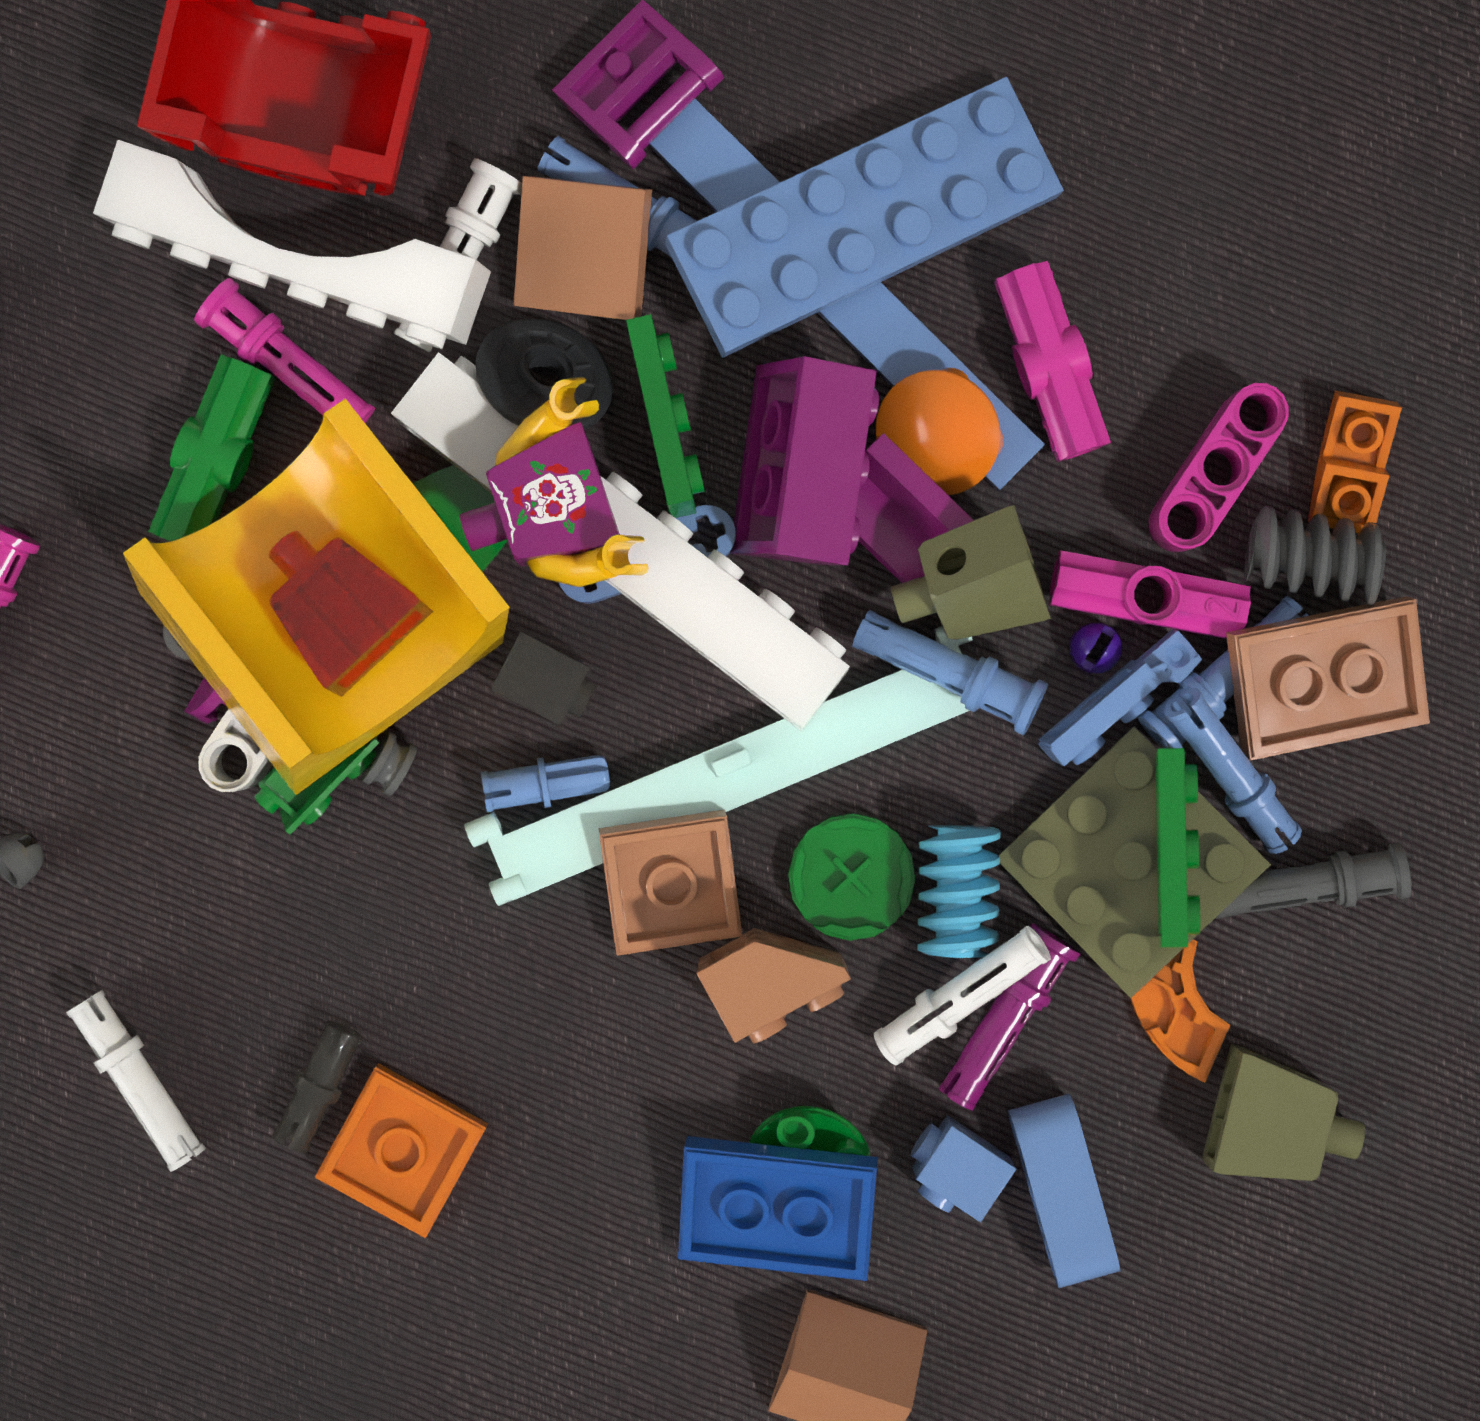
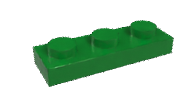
[626,314,705,518]
[1155,748,1201,948]

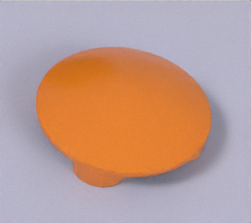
[876,367,1004,495]

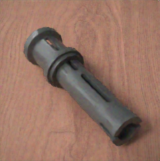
[1216,842,1411,919]

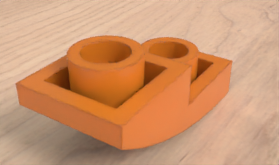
[1308,390,1402,534]

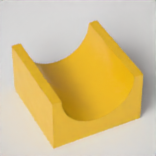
[123,398,510,795]

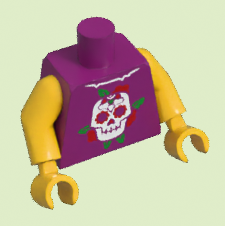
[459,377,649,587]

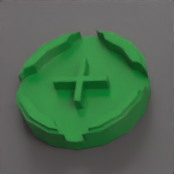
[788,813,915,941]

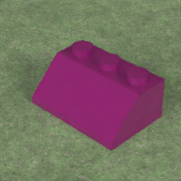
[730,356,879,566]

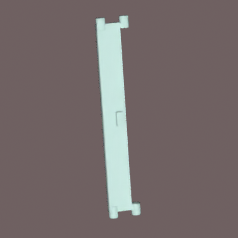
[464,625,973,906]

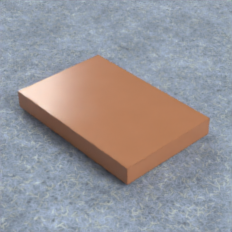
[1226,596,1430,761]

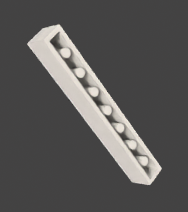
[391,352,850,732]

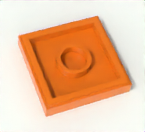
[315,1063,488,1238]

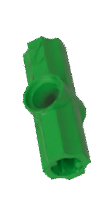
[148,354,275,541]

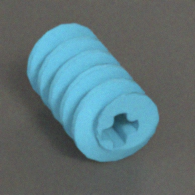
[917,825,1001,958]

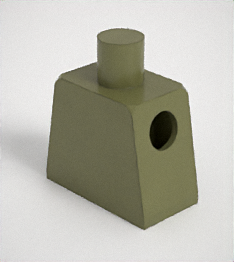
[891,505,1051,640]
[1202,1044,1365,1181]

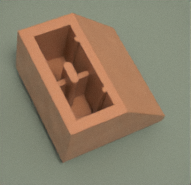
[696,928,851,1044]

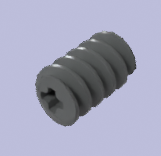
[1244,505,1386,606]

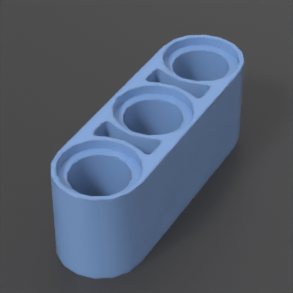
[1008,1093,1120,1288]

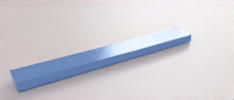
[648,99,1045,491]

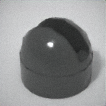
[0,833,44,889]

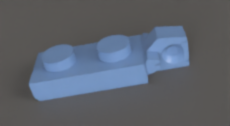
[1038,630,1202,766]

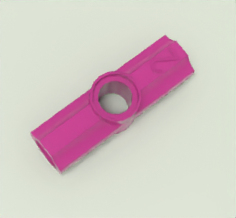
[994,261,1111,462]
[1048,550,1251,639]

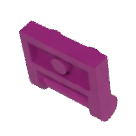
[552,0,724,170]

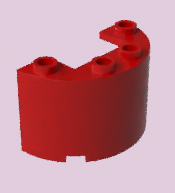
[137,0,431,196]

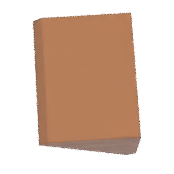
[768,1289,927,1421]

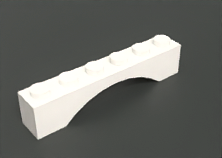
[93,140,491,349]

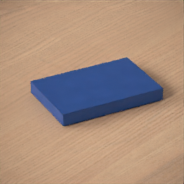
[678,1136,878,1281]

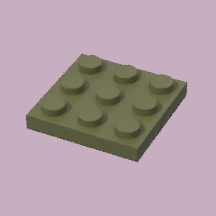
[999,727,1271,998]

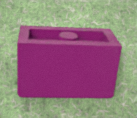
[856,433,974,583]

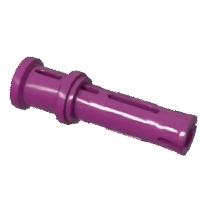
[938,923,1081,1111]

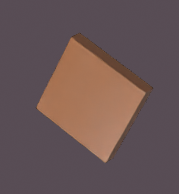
[514,176,652,320]
[598,809,742,956]

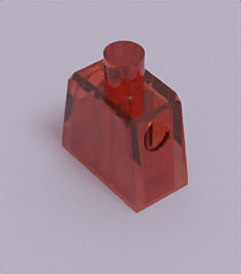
[269,531,434,697]

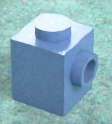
[911,1115,1016,1223]

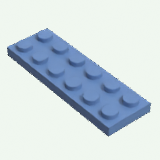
[664,77,1064,358]

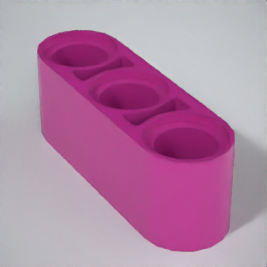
[1149,383,1289,552]

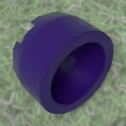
[1069,623,1122,673]

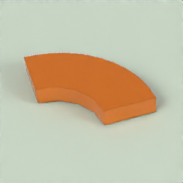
[1130,939,1230,1083]

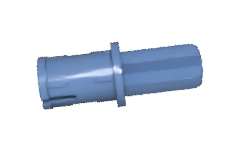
[481,755,610,812]

